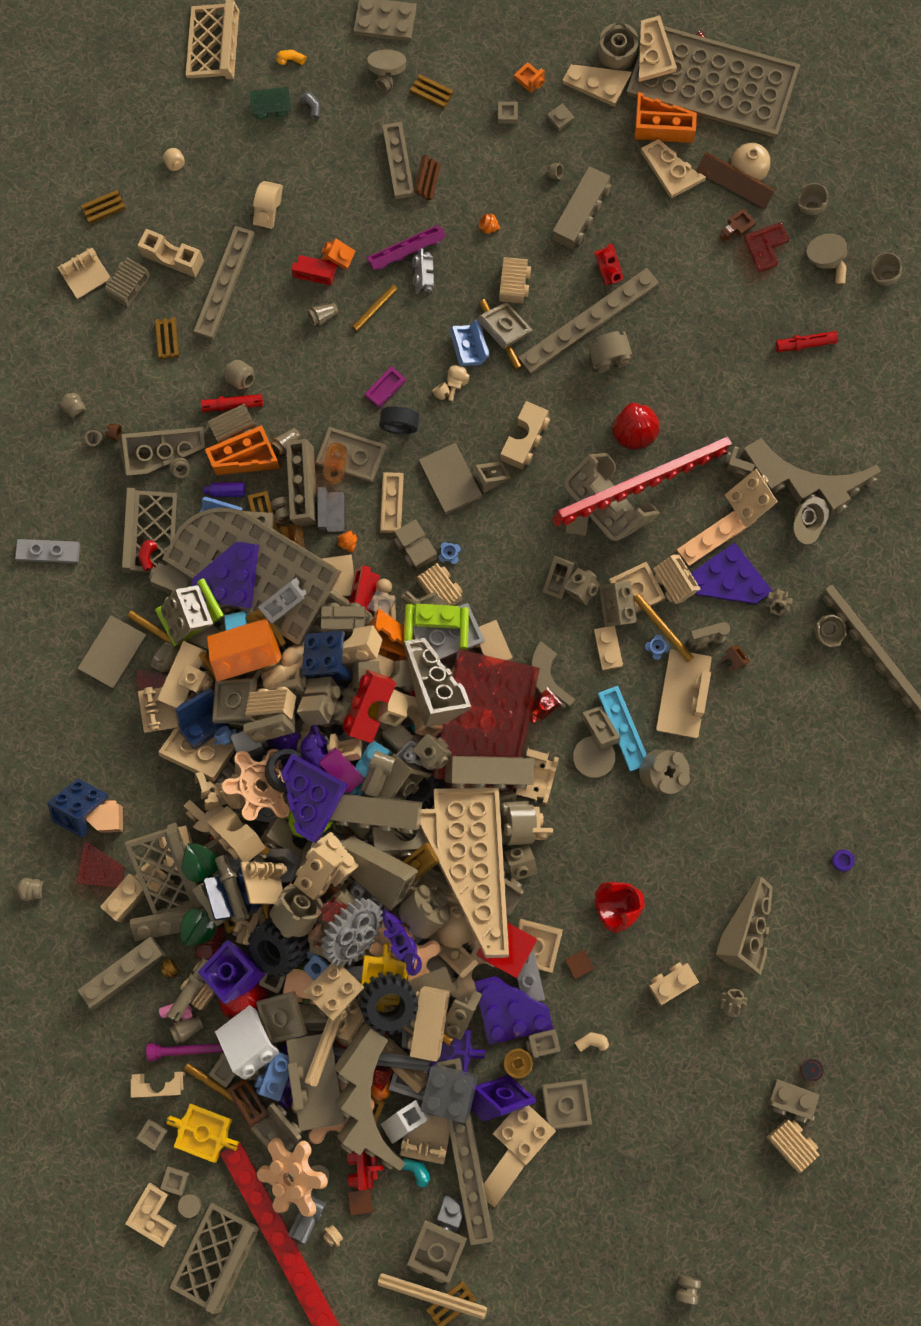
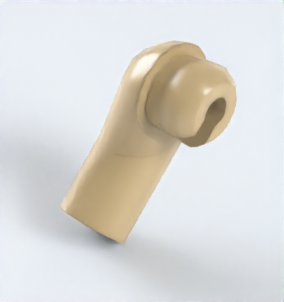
[831,260,846,284]
[575,1032,609,1052]

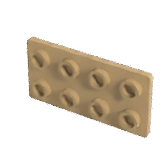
[656,649,712,739]

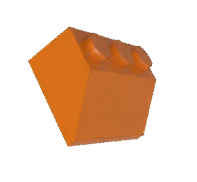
[207,618,282,682]

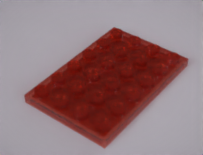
[432,650,540,792]

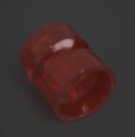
[195,927,224,959]

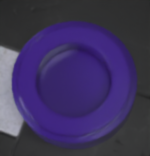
[832,850,855,872]

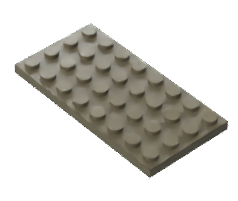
[626,26,800,138]

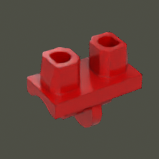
[594,244,624,285]
[347,1151,384,1190]

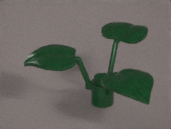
[180,843,262,946]

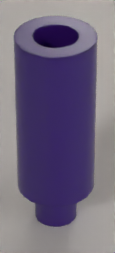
[203,482,245,497]

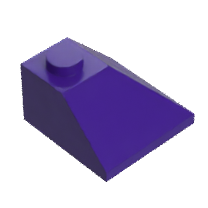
[198,940,266,1004]
[471,1075,536,1122]

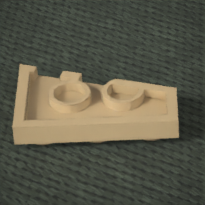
[639,15,677,82]
[562,64,632,107]

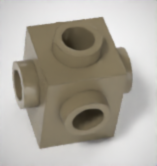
[563,568,600,605]
[413,734,452,769]
[503,844,538,880]

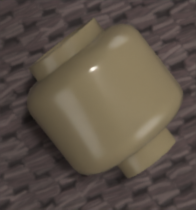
[224,360,255,390]

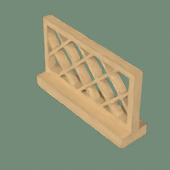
[186,0,239,79]

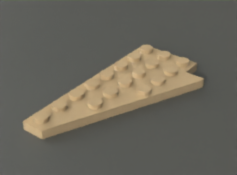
[420,788,509,958]

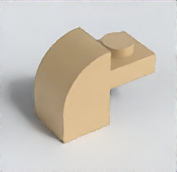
[253,181,283,229]
[184,800,224,835]

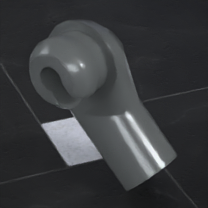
[300,92,320,119]

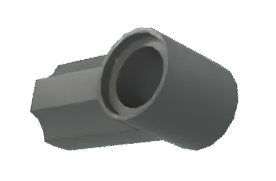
[288,1196,326,1244]

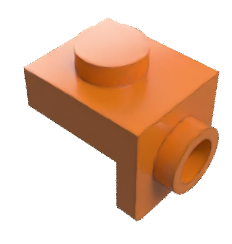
[514,62,545,93]
[321,239,356,269]

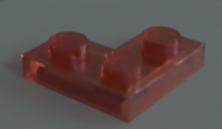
[744,222,789,273]

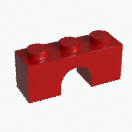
[343,670,396,743]

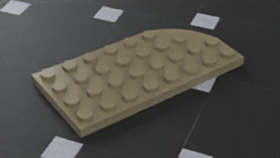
[162,508,342,645]

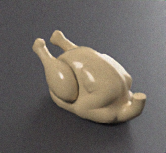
[257,633,313,692]

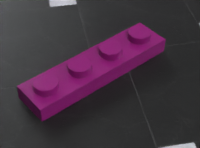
[366,225,446,270]

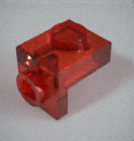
[321,896,347,923]

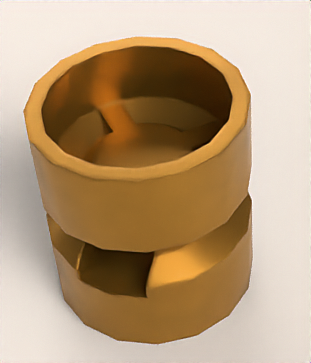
[504,1049,533,1079]

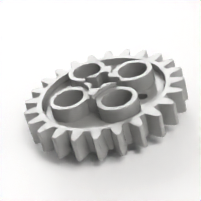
[321,898,383,967]

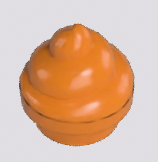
[479,213,500,234]
[337,530,357,553]
[371,1078,390,1102]

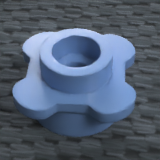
[438,542,461,564]
[645,635,670,660]
[214,726,237,745]

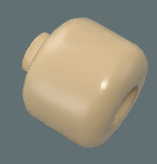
[163,148,185,171]

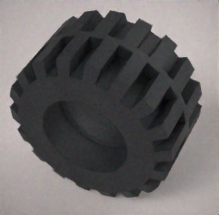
[248,917,309,978]
[358,972,418,1035]

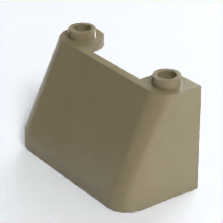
[565,453,660,541]

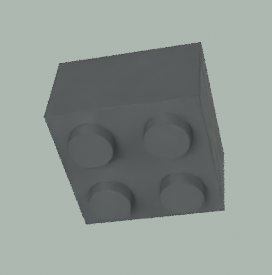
[421,1064,479,1123]

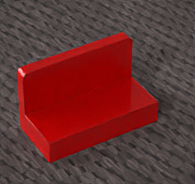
[291,255,337,286]
[349,565,380,614]

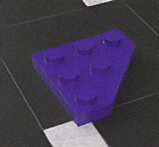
[191,542,259,608]
[691,542,773,605]
[281,754,349,843]
[474,976,553,1045]

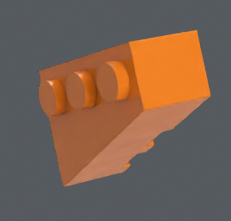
[634,92,697,143]
[205,425,280,475]
[368,609,414,661]

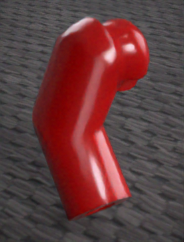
[138,540,157,571]

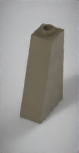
[340,836,418,910]

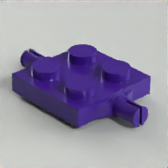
[409,1030,485,1072]

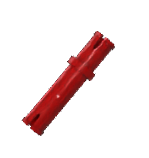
[775,331,838,353]
[201,394,264,413]

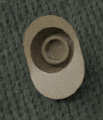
[793,497,829,544]

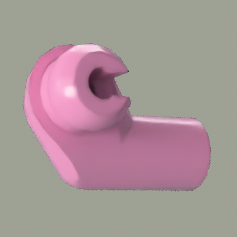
[159,1003,193,1020]

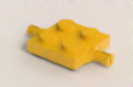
[359,943,408,1012]
[166,1104,239,1163]

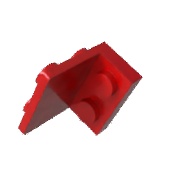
[476,923,537,978]

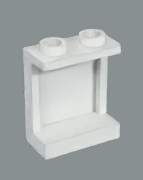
[215,1005,279,1079]

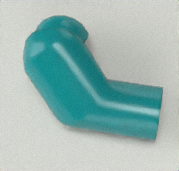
[402,1158,430,1187]

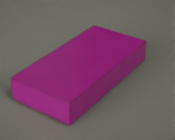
[364,366,406,409]
[319,747,365,794]

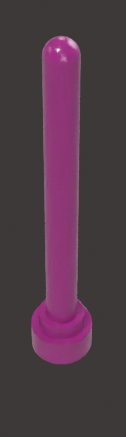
[146,1043,224,1062]

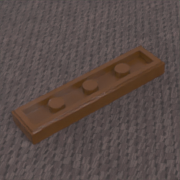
[696,152,775,209]

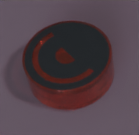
[800,1059,824,1082]

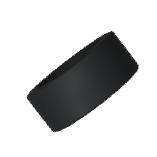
[379,406,419,434]
[265,749,306,793]

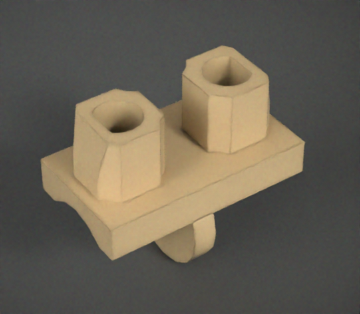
[231,907,266,946]

